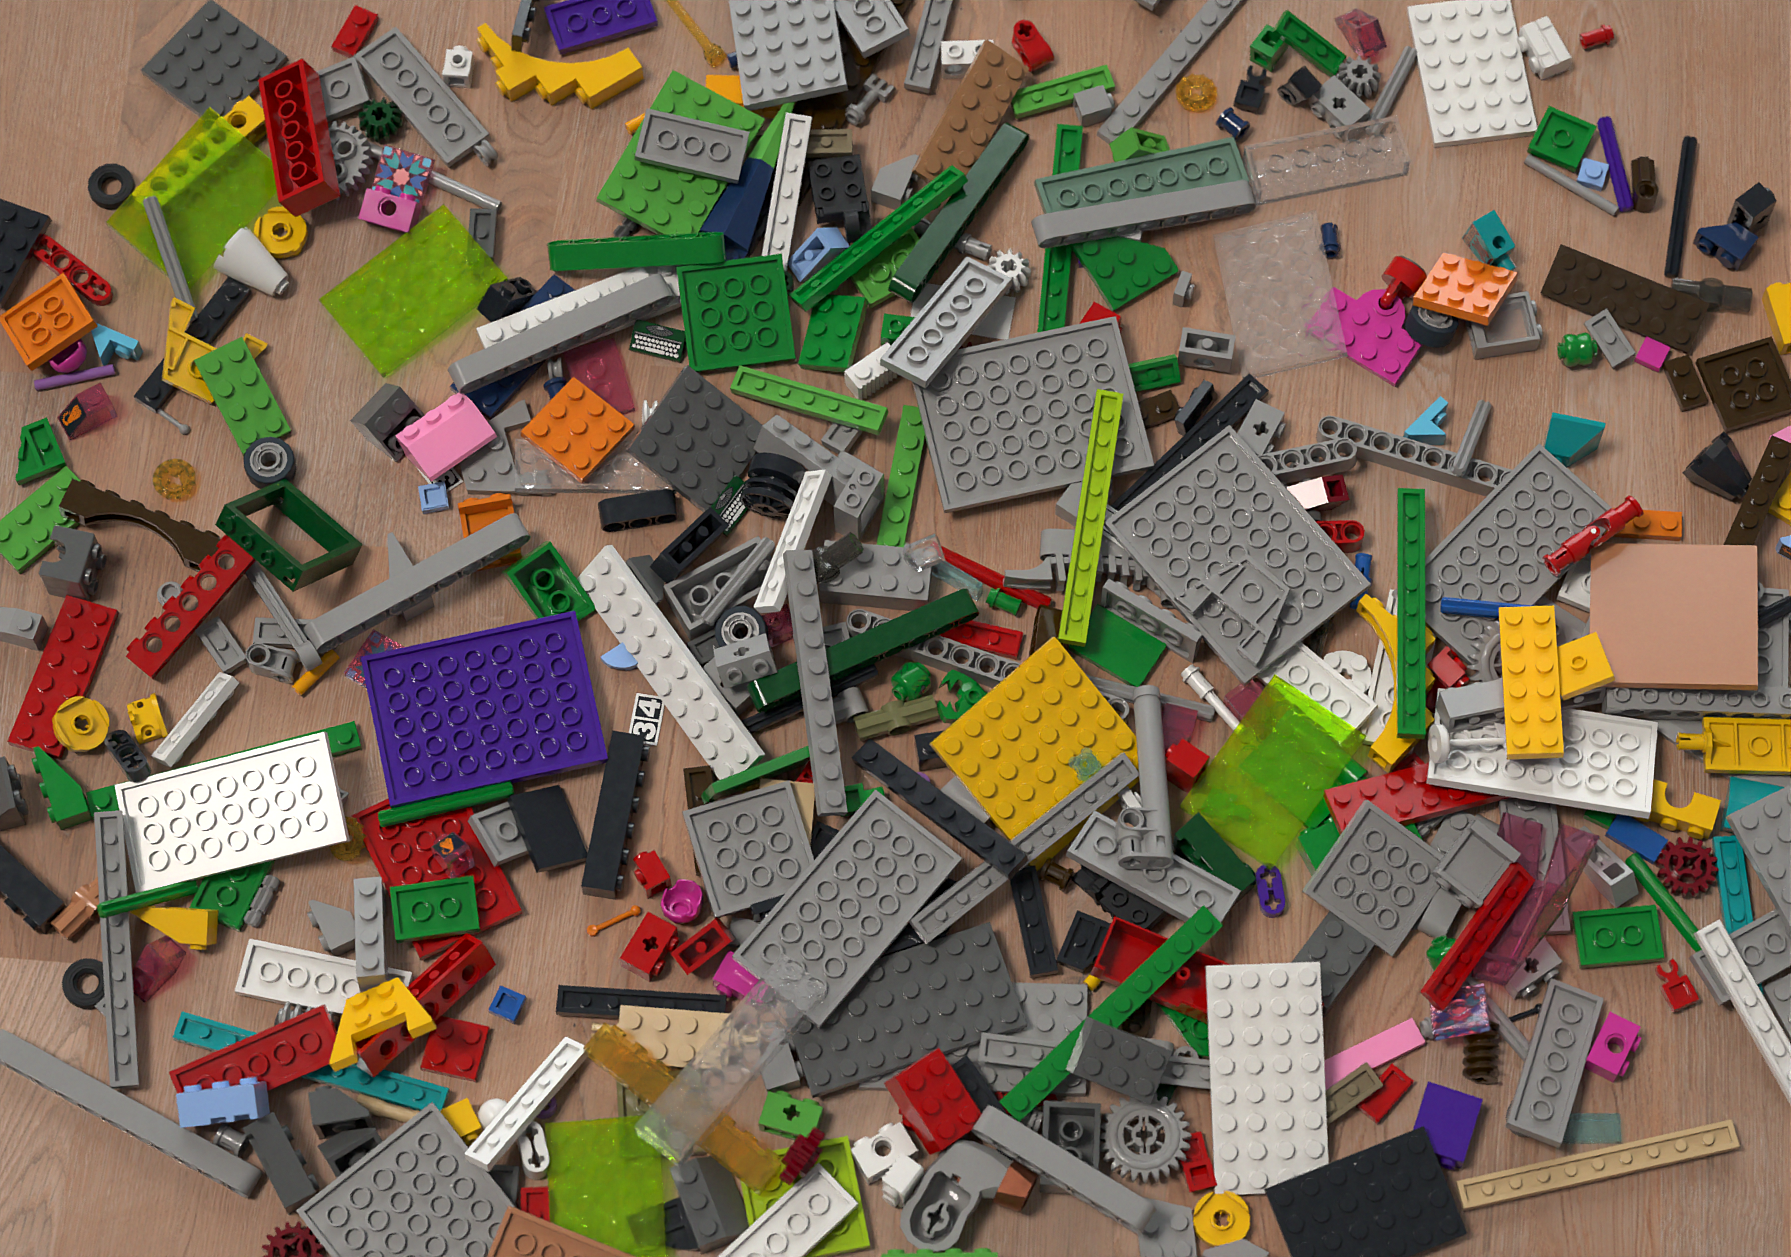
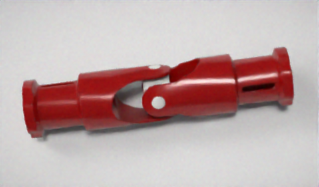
[1542,495,1644,577]

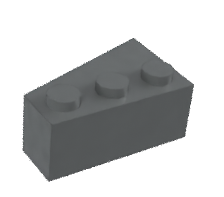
[243,1112,320,1215]

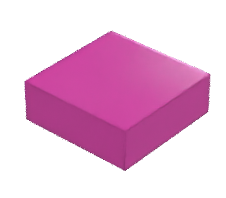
[1634,336,1671,372]

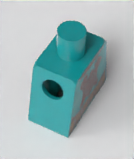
[1462,210,1516,271]

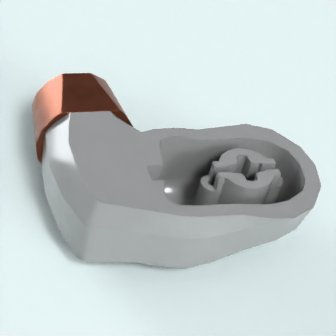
[900,1139,1038,1252]

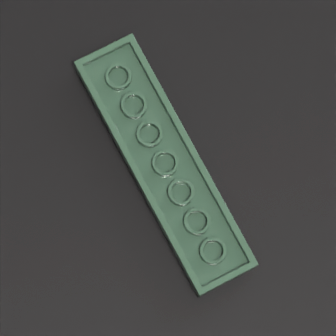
[1034,137,1250,214]

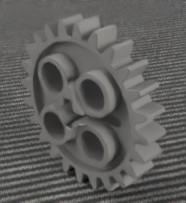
[328,121,373,201]

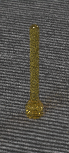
[665,0,727,67]

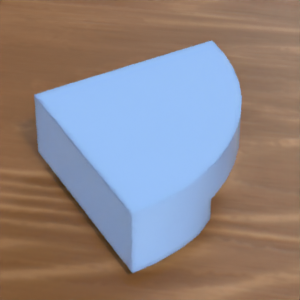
[600,642,638,670]

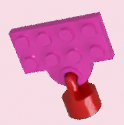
[1305,256,1427,387]

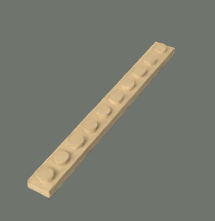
[1455,1119,1740,1211]

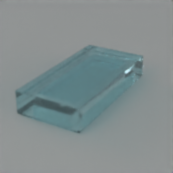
[932,557,983,602]
[1563,1113,1622,1144]

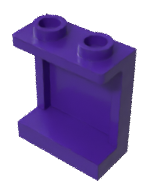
[1413,1081,1483,1170]

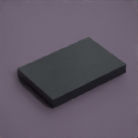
[507,785,588,873]

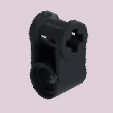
[1277,66,1322,105]

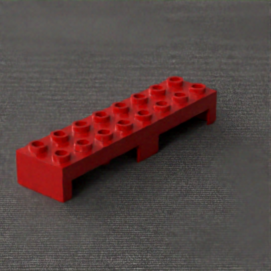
[1090,916,1324,1024]

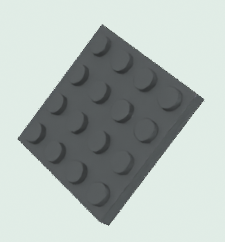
[141,0,288,127]
[625,365,763,513]

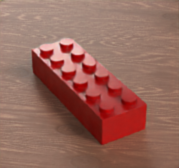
[258,58,340,217]

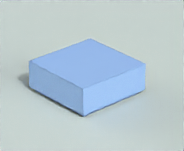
[418,481,450,514]

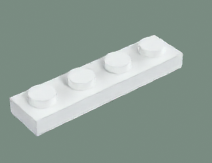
[151,672,239,767]

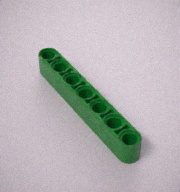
[547,232,726,271]

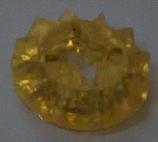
[1176,72,1217,112]
[153,459,196,500]
[329,817,366,861]

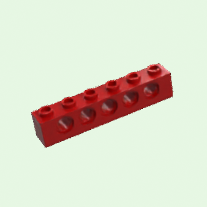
[126,534,256,679]
[356,933,496,1077]

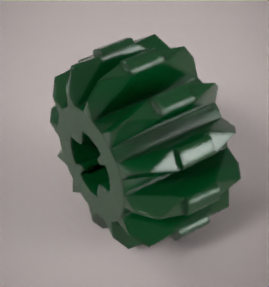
[358,97,403,143]

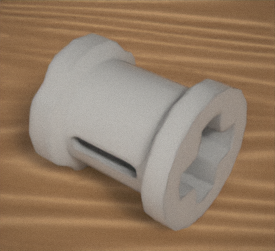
[213,1122,250,1157]

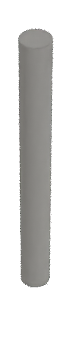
[1524,154,1619,216]

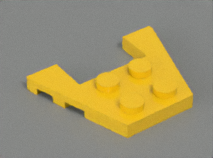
[162,297,268,404]
[330,977,436,1072]

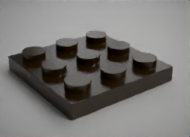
[1695,336,1791,433]

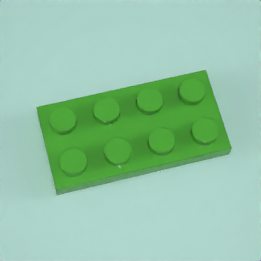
[194,337,291,456]
[0,466,81,574]

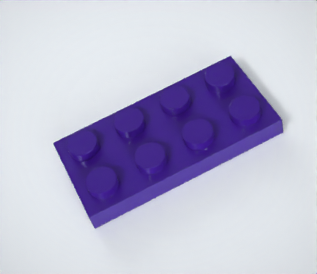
[544,0,658,55]

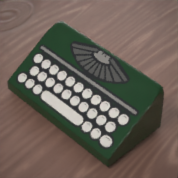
[629,320,686,363]
[711,475,748,537]

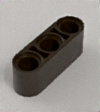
[1029,604,1063,657]

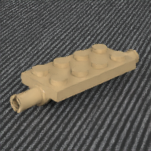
[591,1005,761,1071]

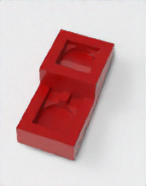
[1178,1131,1217,1193]

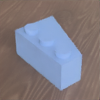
[176,1077,270,1128]

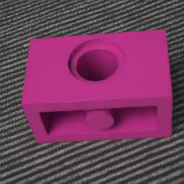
[358,186,422,235]
[1584,1012,1642,1082]

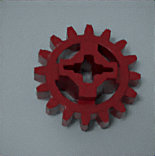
[1656,837,1718,898]
[778,1127,825,1185]
[262,1222,325,1257]

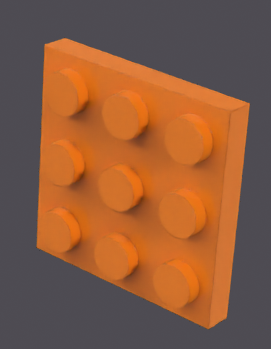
[1413,253,1518,326]
[0,273,98,372]
[521,377,635,484]

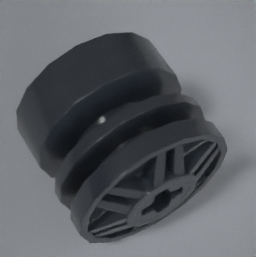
[740,452,806,519]

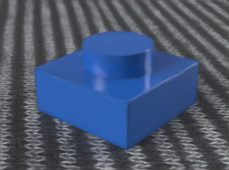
[488,985,527,1024]

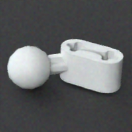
[478,1098,549,1180]

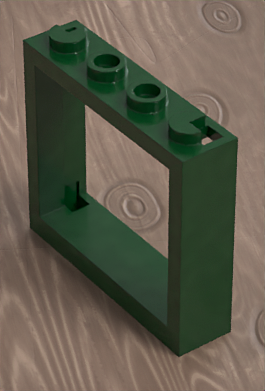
[215,479,363,592]

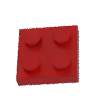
[420,1016,490,1082]

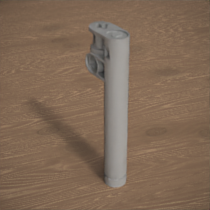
[1114,685,1174,870]

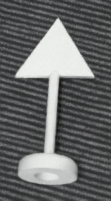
[1428,722,1515,763]

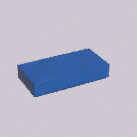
[1605,814,1668,865]

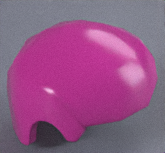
[48,339,87,373]
[660,879,704,924]

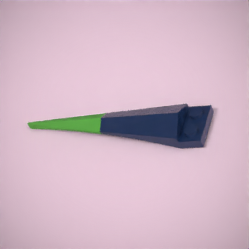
[699,101,795,261]

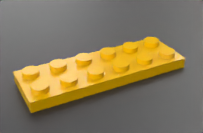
[1498,606,1564,759]

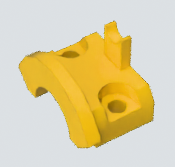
[126,693,168,745]

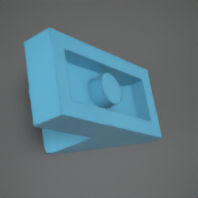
[91,323,143,366]
[1403,396,1448,445]

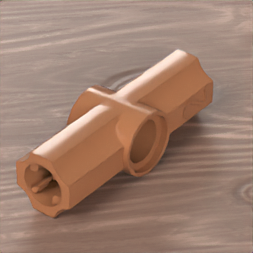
[51,877,128,941]

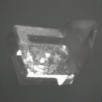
[903,534,946,572]

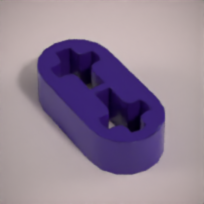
[1255,864,1285,918]

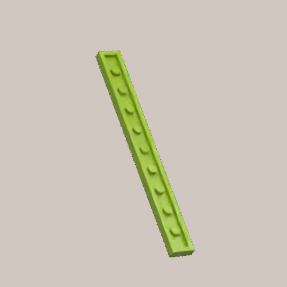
[1058,389,1124,647]

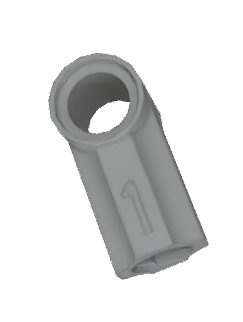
[832,687,869,724]

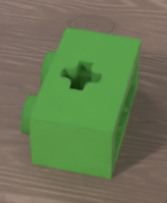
[758,1090,823,1141]

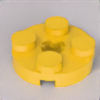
[254,206,308,258]
[52,696,109,752]
[1193,1191,1250,1248]

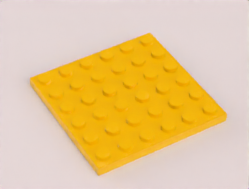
[930,637,1139,871]

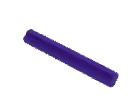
[1597,116,1634,212]

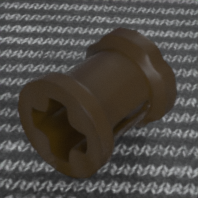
[1038,857,1074,892]

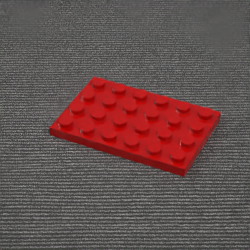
[351,798,522,961]

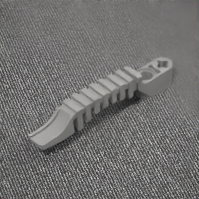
[1003,553,1175,608]

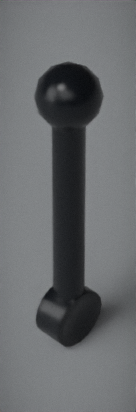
[1492,1004,1541,1031]

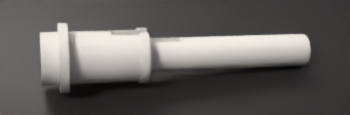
[1181,664,1248,738]

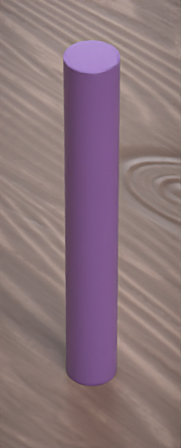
[34,364,115,391]

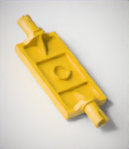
[1676,717,1791,775]

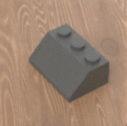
[669,1155,749,1254]

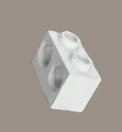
[941,40,993,79]

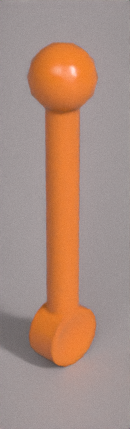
[587,905,641,937]

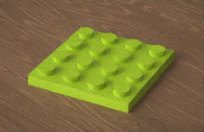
[736,1136,870,1257]

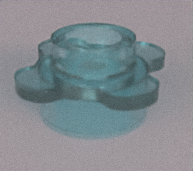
[1068,748,1101,781]

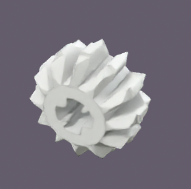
[988,248,1031,295]

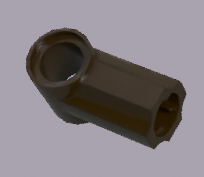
[1631,156,1659,213]

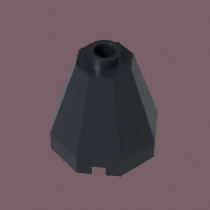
[1682,431,1752,500]

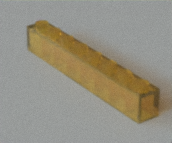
[583,1022,781,1196]

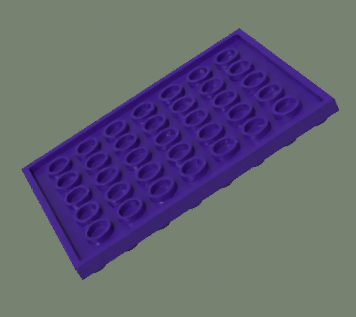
[361,611,608,808]

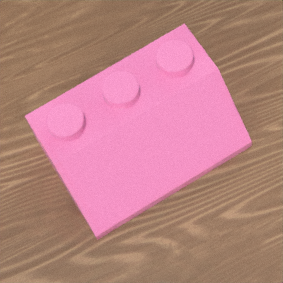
[396,393,497,482]

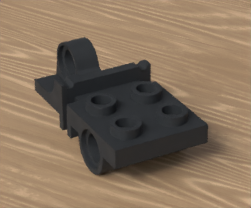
[808,154,872,244]
[1071,865,1168,931]

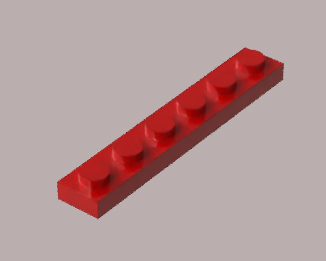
[1420,862,1535,1011]

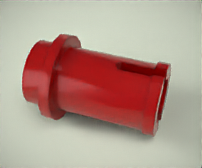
[1579,24,1614,50]

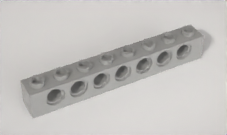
[1602,686,1791,720]

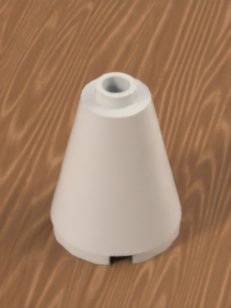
[214,227,289,296]

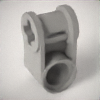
[245,643,300,684]

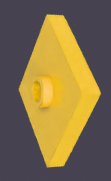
[1557,632,1615,701]

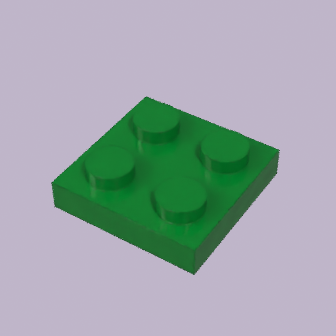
[1527,106,1597,173]

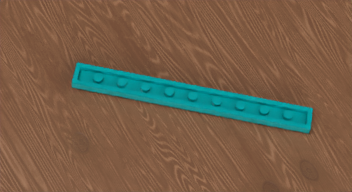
[172,1011,450,1112]

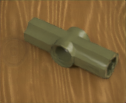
[853,695,939,741]

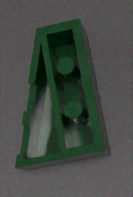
[1173,812,1256,907]

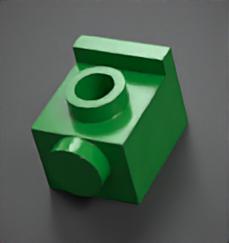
[1250,24,1288,72]

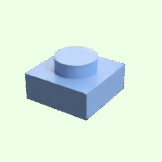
[1577,158,1609,191]

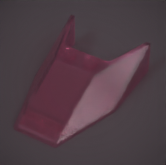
[1471,812,1600,986]

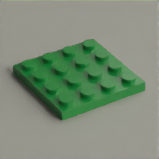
[676,253,796,372]

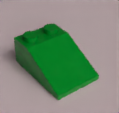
[502,541,595,621]

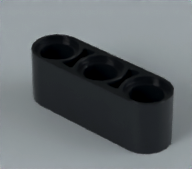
[598,489,679,532]

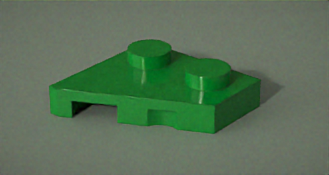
[15,417,67,485]

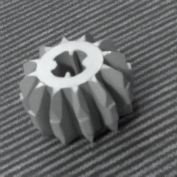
[1337,54,1381,99]

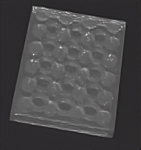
[1213,210,1348,379]

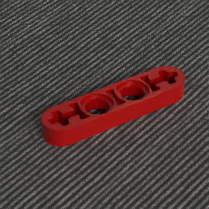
[33,235,113,306]

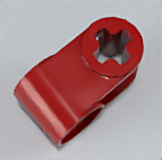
[1012,20,1054,72]

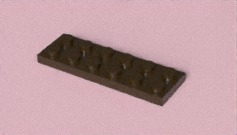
[1540,244,1710,353]

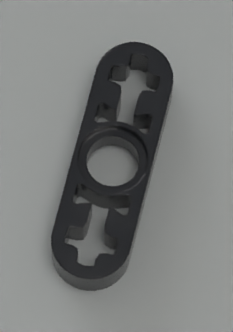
[104,730,151,782]

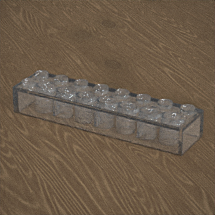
[635,953,827,1168]

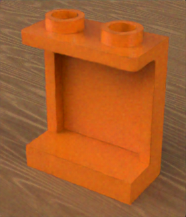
[458,493,522,571]

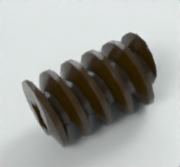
[1462,1021,1500,1083]

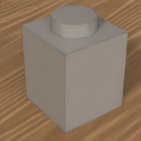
[1073,85,1115,127]

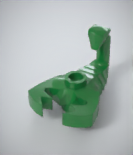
[937,669,988,723]

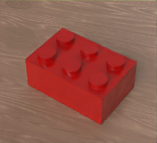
[884,1048,982,1155]

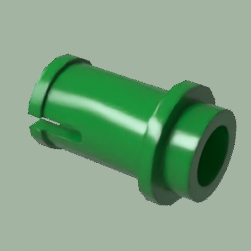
[986,588,1022,616]

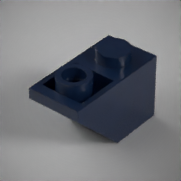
[1693,223,1759,271]

